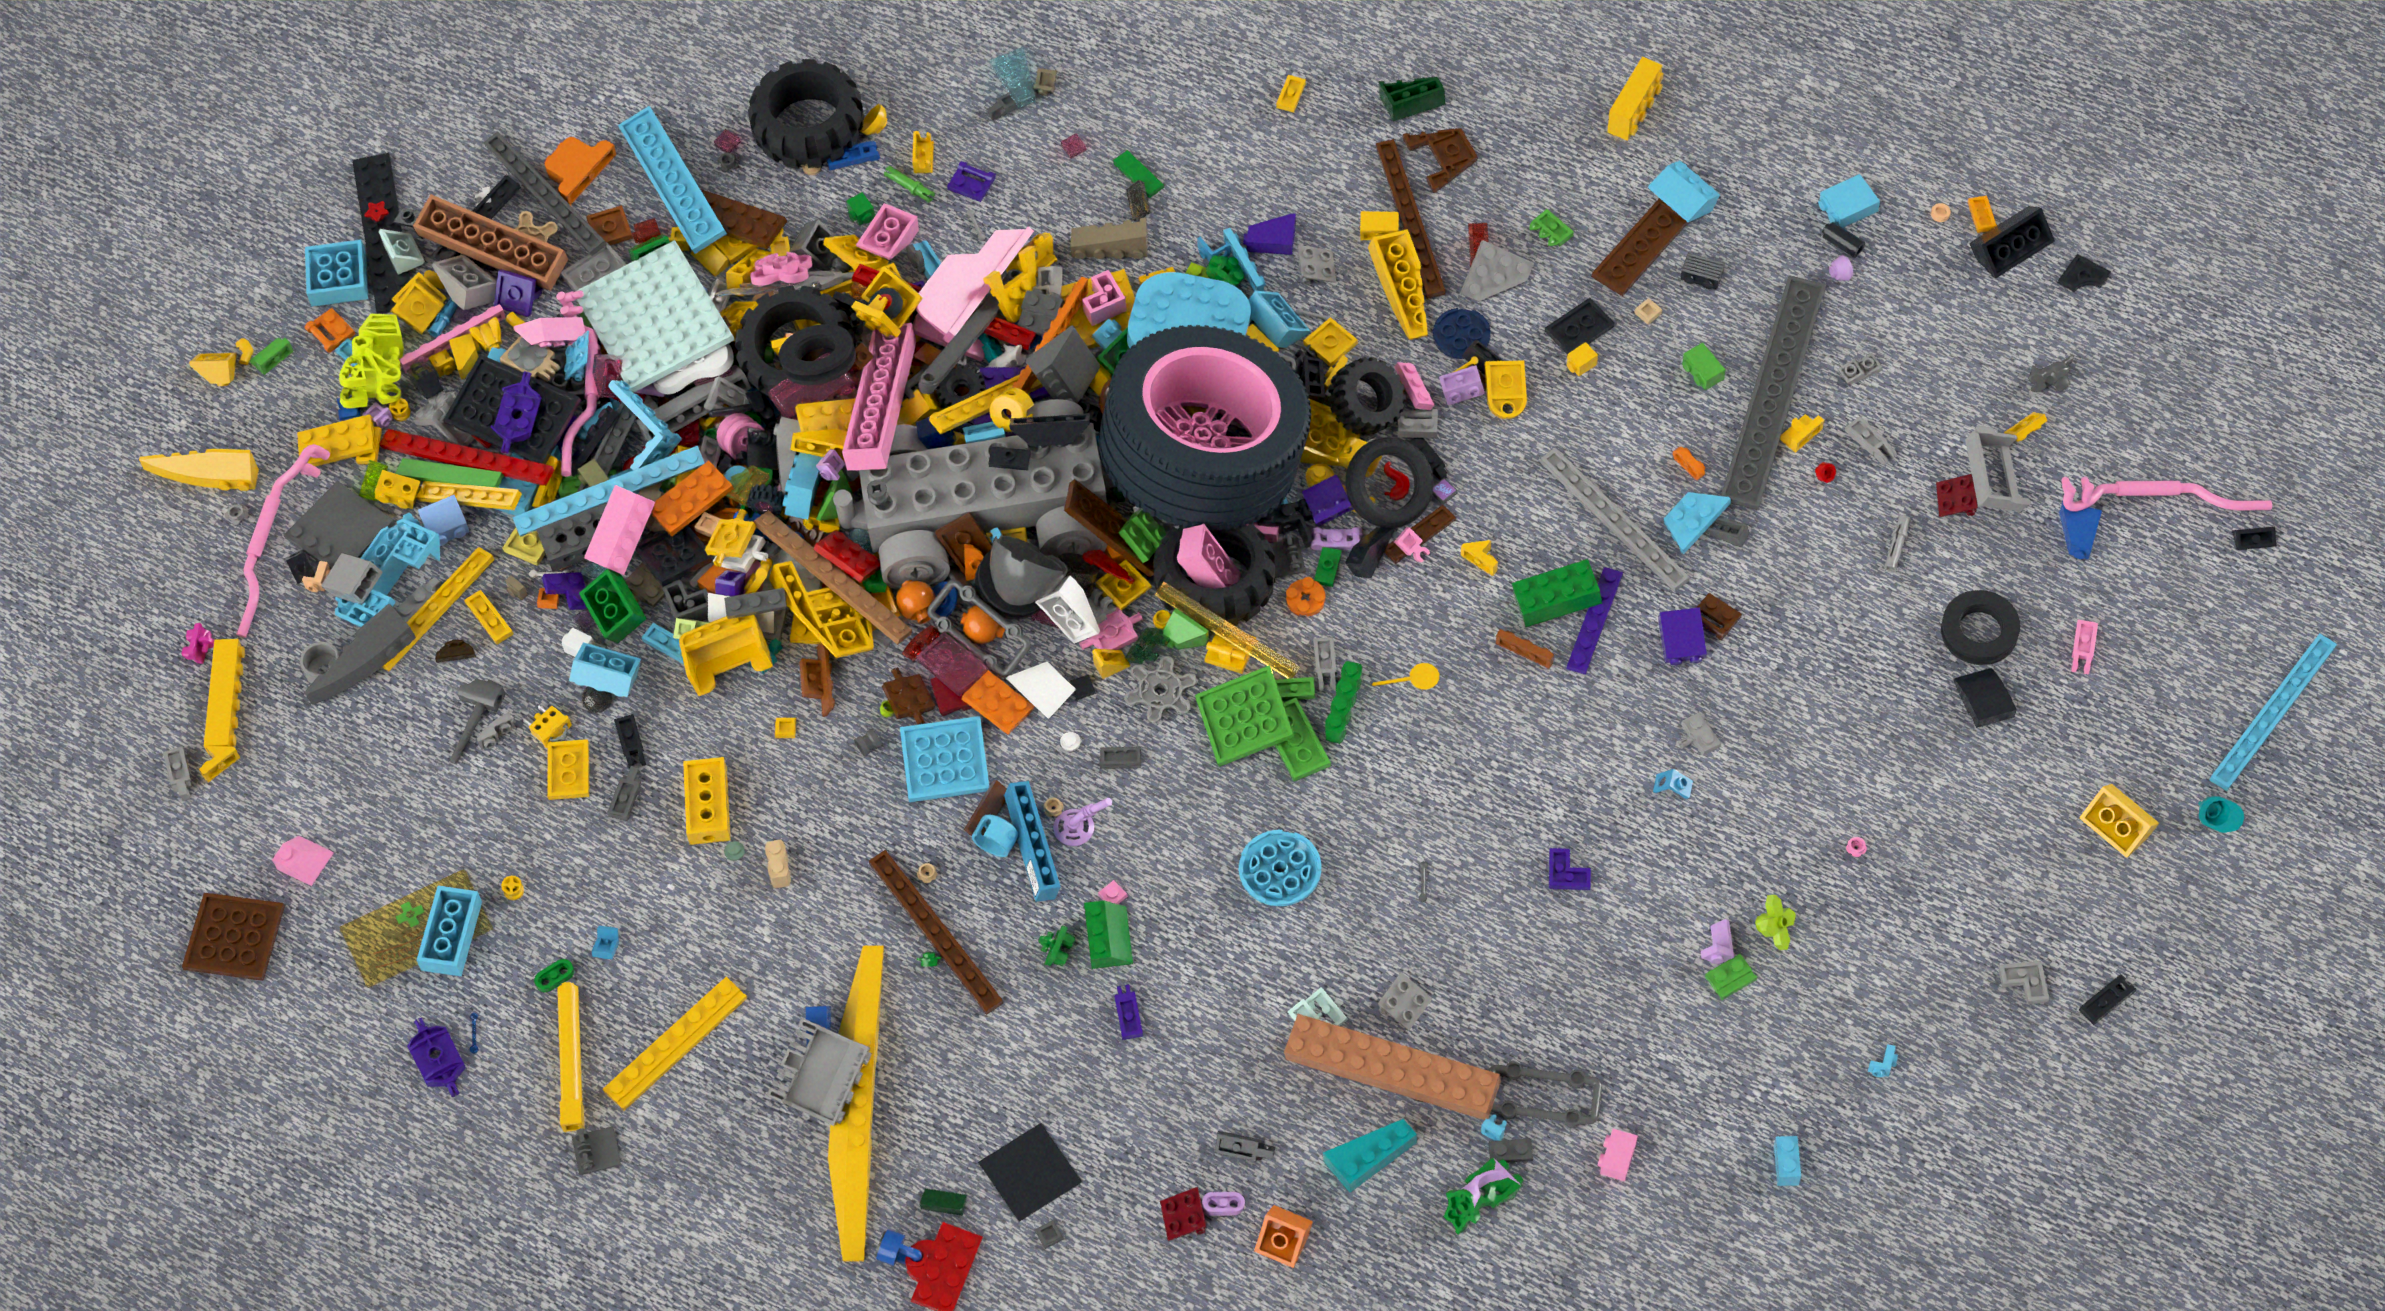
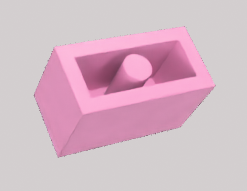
[1597,1129,1638,1181]

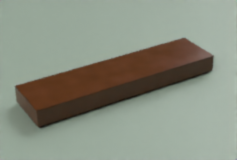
[1384,505,1456,564]

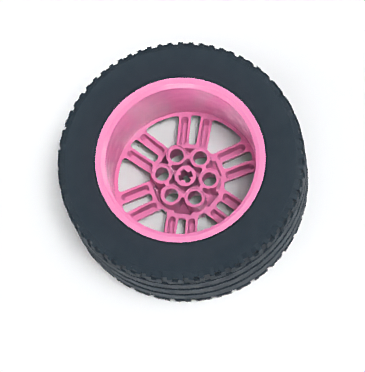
[1099,325,1311,531]

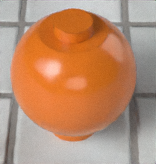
[896,580,935,624]
[960,605,1005,644]

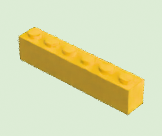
[204,639,245,754]

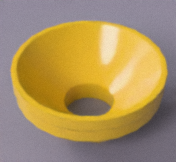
[860,104,887,135]

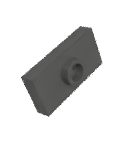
[1100,747,1141,769]

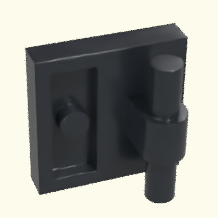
[832,291,868,335]

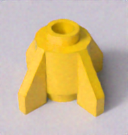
[469,317,502,352]

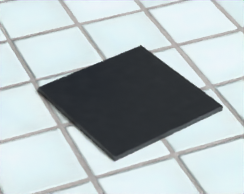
[978,1123,1082,1222]

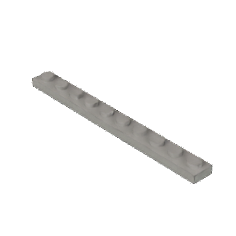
[1540,448,1690,592]

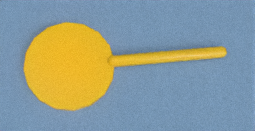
[1372,663,1439,690]

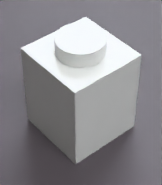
[562,628,595,657]

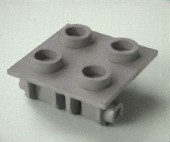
[1297,245,1336,285]
[1377,972,1432,1030]

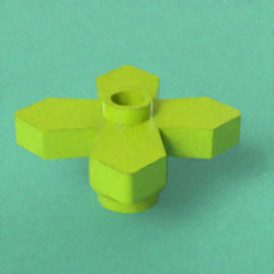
[1755,894,1796,950]

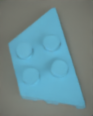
[1664,492,1731,554]

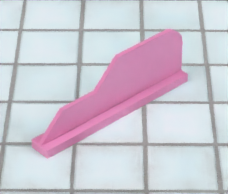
[916,227,1034,343]

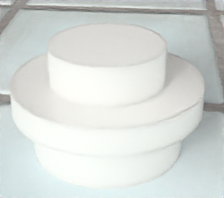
[1060,732,1081,751]

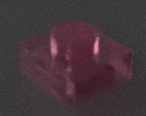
[714,129,741,153]
[1060,133,1086,159]

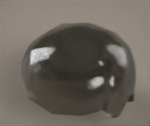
[581,686,612,713]

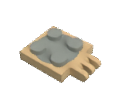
[500,336,560,382]

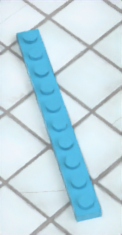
[512,445,704,537]
[2210,633,2337,791]

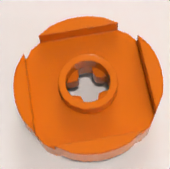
[1286,577,1326,616]

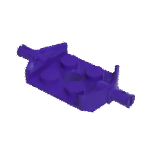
[491,371,541,454]
[407,1018,466,1097]

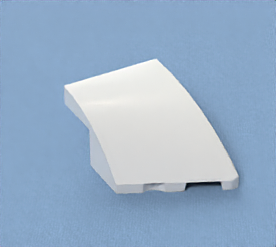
[1006,661,1076,719]

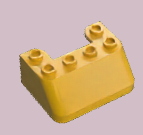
[679,615,773,696]

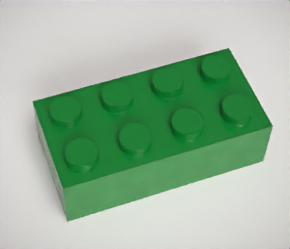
[1511,559,1602,627]

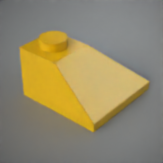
[189,352,237,386]

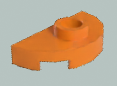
[964,544,984,581]

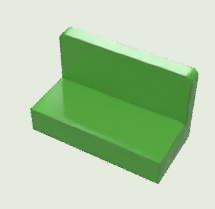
[250,338,294,375]

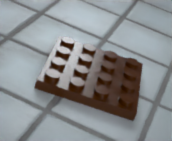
[182,892,285,981]

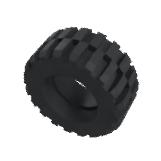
[1328,357,1406,435]

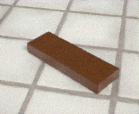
[964,780,1007,836]

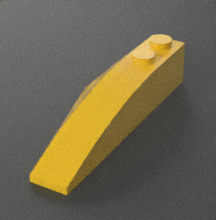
[1368,229,1428,340]
[139,449,259,491]

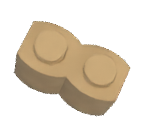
[765,840,791,888]

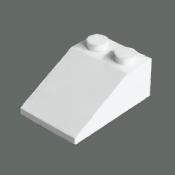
[1035,575,1100,644]

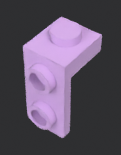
[1701,919,1734,964]

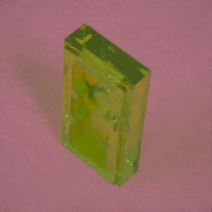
[358,460,388,501]

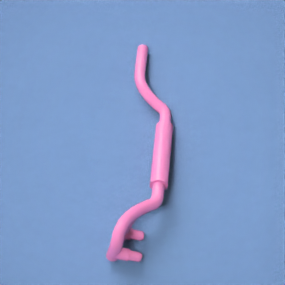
[556,290,601,477]
[236,444,330,638]
[2061,477,2272,512]

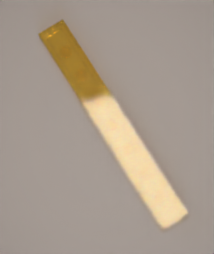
[1154,581,1300,679]

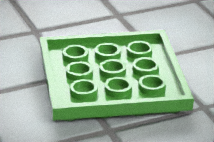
[1195,665,1295,767]

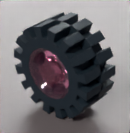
[747,484,785,516]

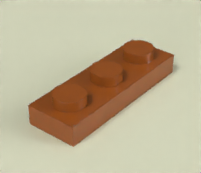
[1496,629,1554,669]

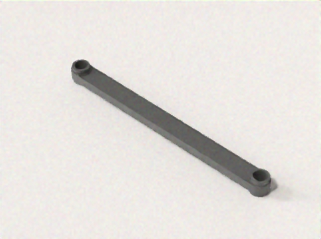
[918,269,1022,394]

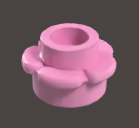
[1846,837,1867,857]

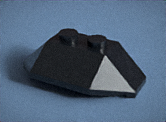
[1009,413,1090,448]

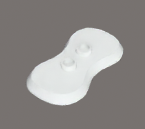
[653,343,734,394]

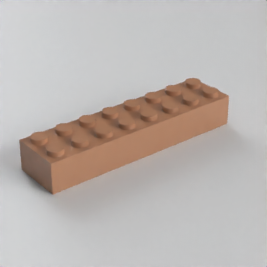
[413,194,568,291]

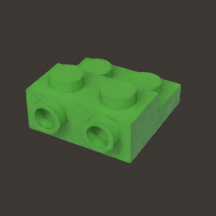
[1118,508,1166,563]

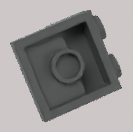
[1018,288,1065,336]

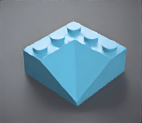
[305,240,368,307]

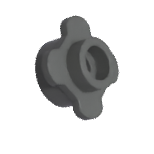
[718,153,738,172]

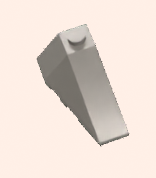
[774,417,801,495]

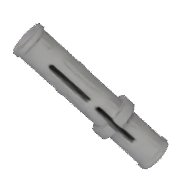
[1884,515,1911,572]

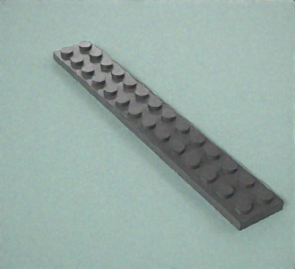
[1721,275,1826,510]

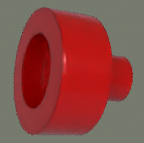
[1815,462,1836,483]

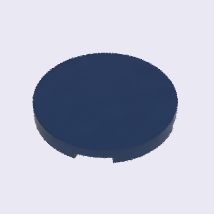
[1433,308,1491,359]

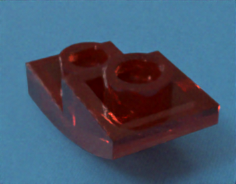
[902,625,940,662]

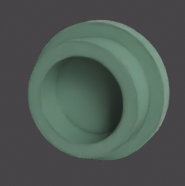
[724,841,745,861]

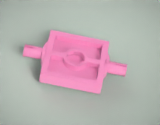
[1079,607,1143,650]

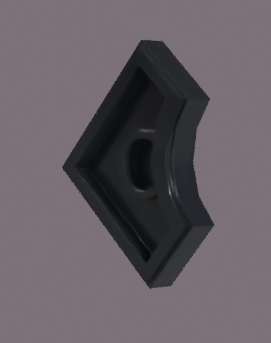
[2057,254,2111,292]

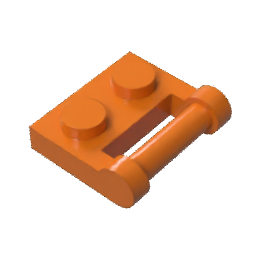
[305,308,356,353]

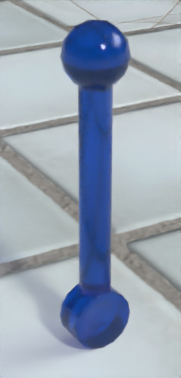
[470,1012,479,1054]

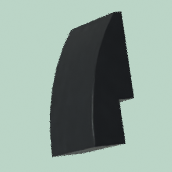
[1953,668,2017,728]

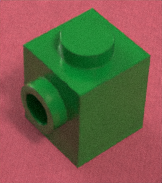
[846,192,875,226]

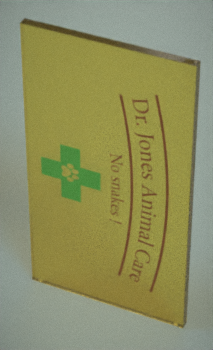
[340,869,493,988]

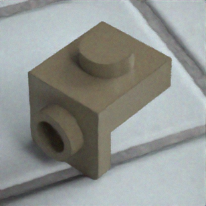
[1033,68,1057,96]

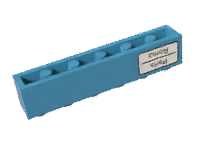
[1004,781,1061,902]

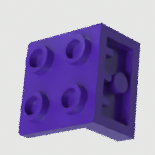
[1302,475,1354,527]

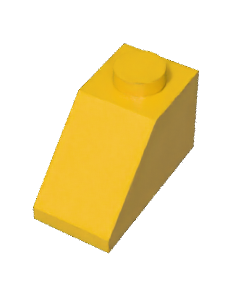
[449,333,480,380]

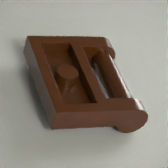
[1696,593,1742,641]

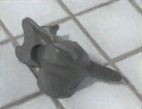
[2028,355,2074,392]

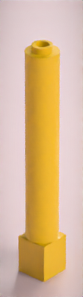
[557,982,585,1132]

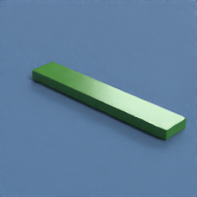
[395,458,504,488]

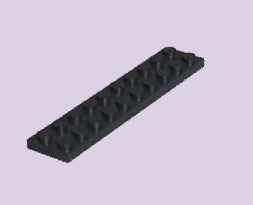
[352,153,411,314]

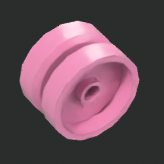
[717,413,764,460]

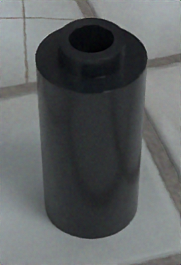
[1822,222,1865,258]

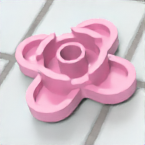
[750,252,812,286]

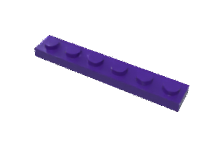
[1566,567,1623,675]

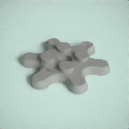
[1124,656,1197,723]

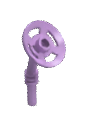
[1053,798,1112,846]

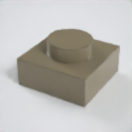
[505,575,528,600]

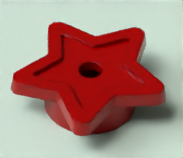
[365,201,389,222]

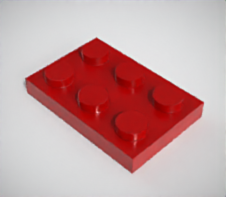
[813,530,881,583]

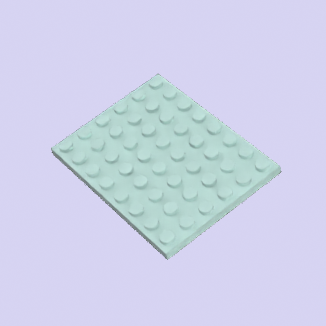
[576,240,735,393]

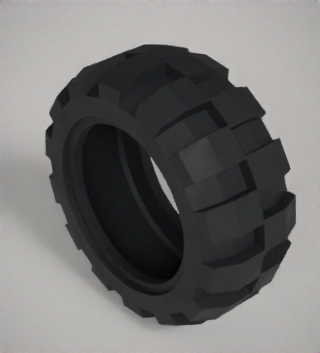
[1153,524,1276,631]

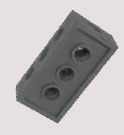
[536,503,607,572]

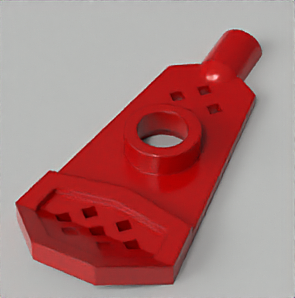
[1082,550,1135,585]

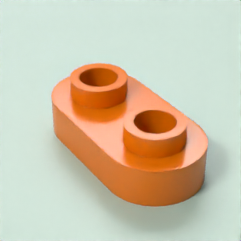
[1673,446,1705,480]

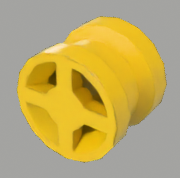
[389,398,411,422]
[501,875,524,900]

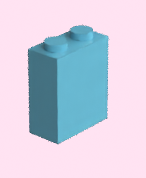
[1818,174,1880,228]

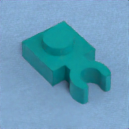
[979,333,1003,363]

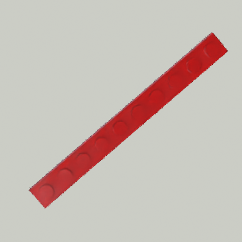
[852,264,1036,350]
[379,429,555,486]

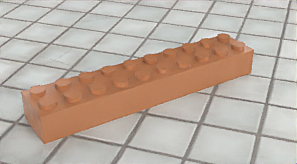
[1284,1014,1501,1120]

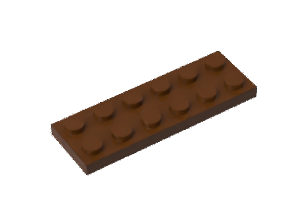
[700,189,787,249]
[1592,198,1689,297]
[1064,479,1156,577]

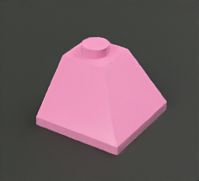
[272,836,334,886]

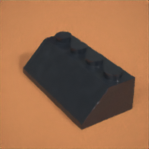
[1969,206,2055,279]

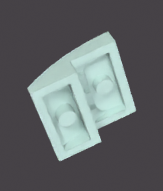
[1288,987,1348,1026]

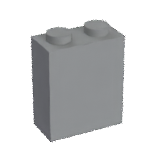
[321,553,383,605]

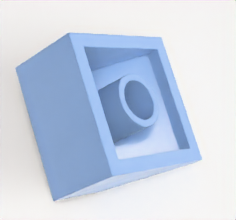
[418,495,470,546]

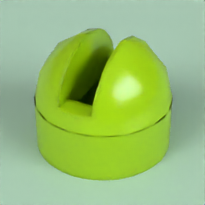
[880,700,894,718]

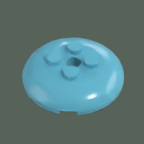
[1239,830,1321,906]

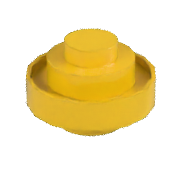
[1306,464,1334,488]

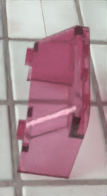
[768,352,860,420]

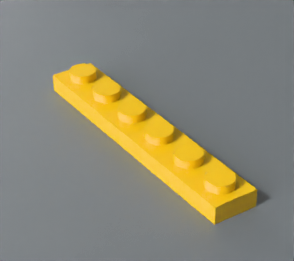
[416,481,522,510]

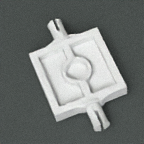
[713,535,768,573]

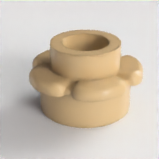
[1043,798,1064,817]
[917,863,937,883]

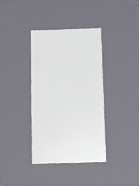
[708,593,774,633]

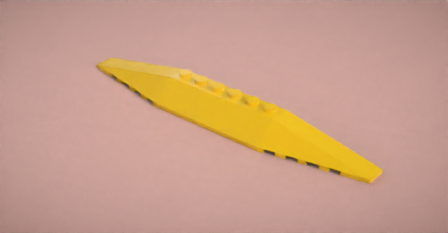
[828,945,884,1261]

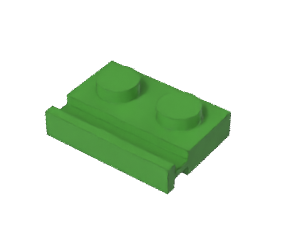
[1705,954,1757,1000]

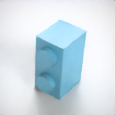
[1774,1136,1801,1186]

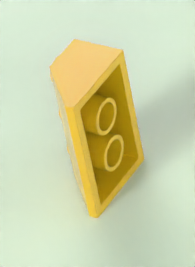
[2079,784,2159,858]

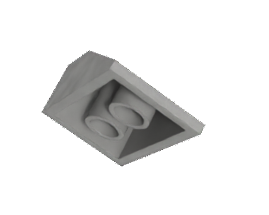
[432,255,497,310]

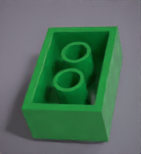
[579,568,647,643]

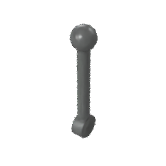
[1419,861,1428,902]

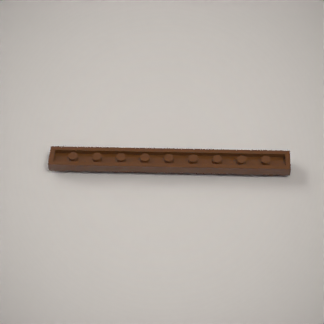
[1376,139,1446,299]
[869,850,1004,1015]

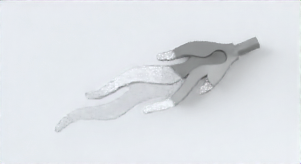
[714,271,854,298]

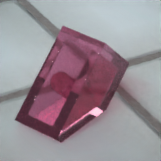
[592,354,623,398]

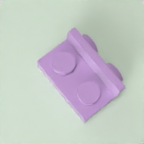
[1439,365,1485,405]

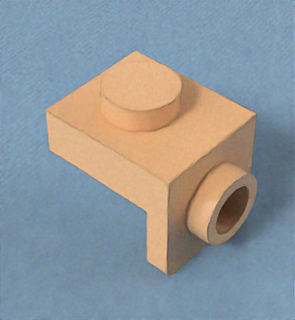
[302,561,331,592]

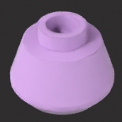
[1829,255,1853,281]

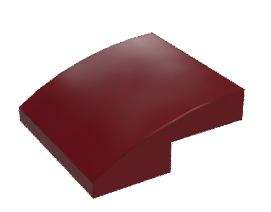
[930,669,976,716]

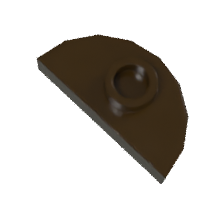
[435,640,476,663]

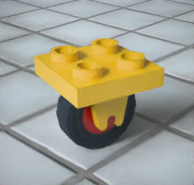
[852,288,903,337]

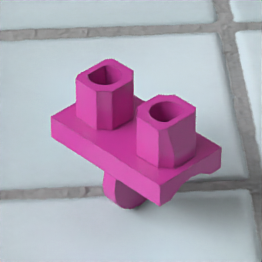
[181,623,214,664]

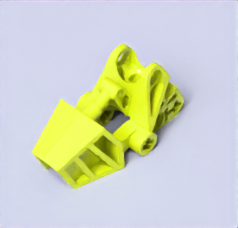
[339,314,404,408]

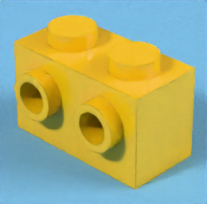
[375,470,420,509]

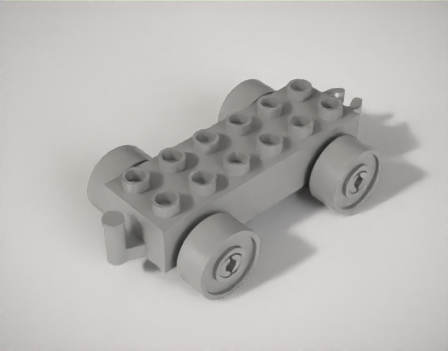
[833,399,1117,590]

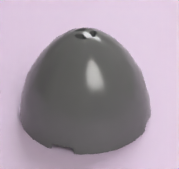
[990,535,1068,606]

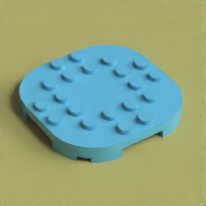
[1127,272,1251,348]

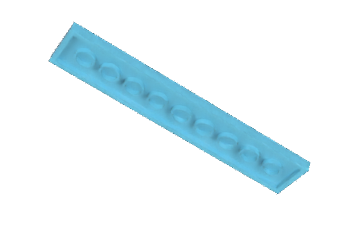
[618,106,727,254]

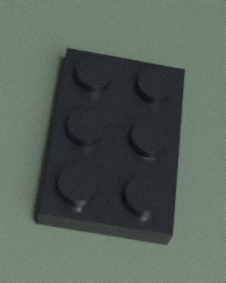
[1545,298,1615,354]

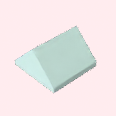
[379,229,425,274]

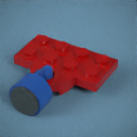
[875,1222,983,1311]

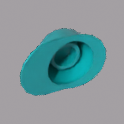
[2198,796,2244,833]

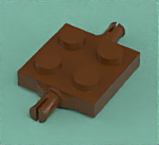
[882,667,935,725]

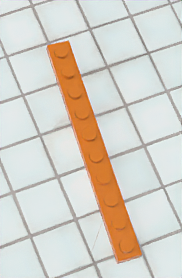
[1006,277,1088,415]

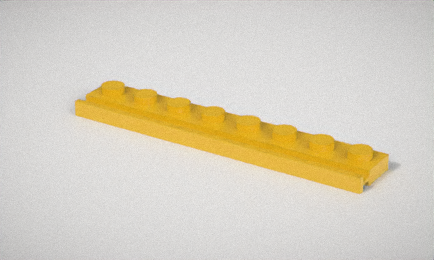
[603,977,747,1111]

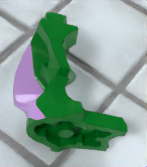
[1443,1157,1523,1235]

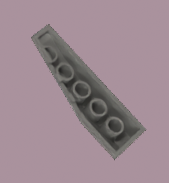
[304,604,416,705]

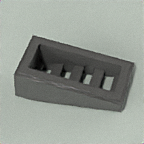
[1705,517,1749,548]

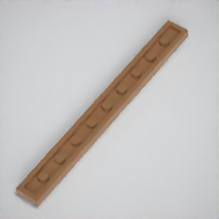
[754,510,912,645]

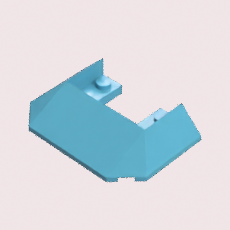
[335,518,440,628]

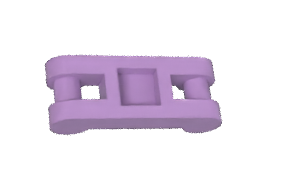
[1311,527,1363,550]

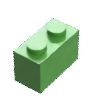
[1682,343,1726,390]

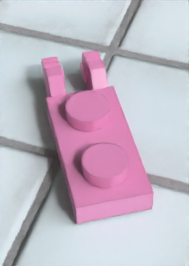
[2071,620,2098,675]

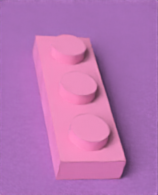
[1394,362,1434,410]

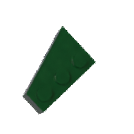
[1378,77,1445,122]

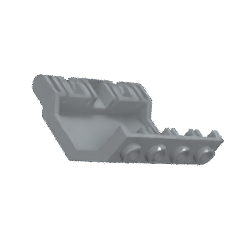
[766,1018,872,1126]

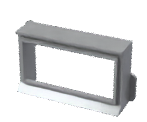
[1965,426,2031,513]

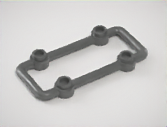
[927,579,1031,677]
[1488,1061,1602,1128]

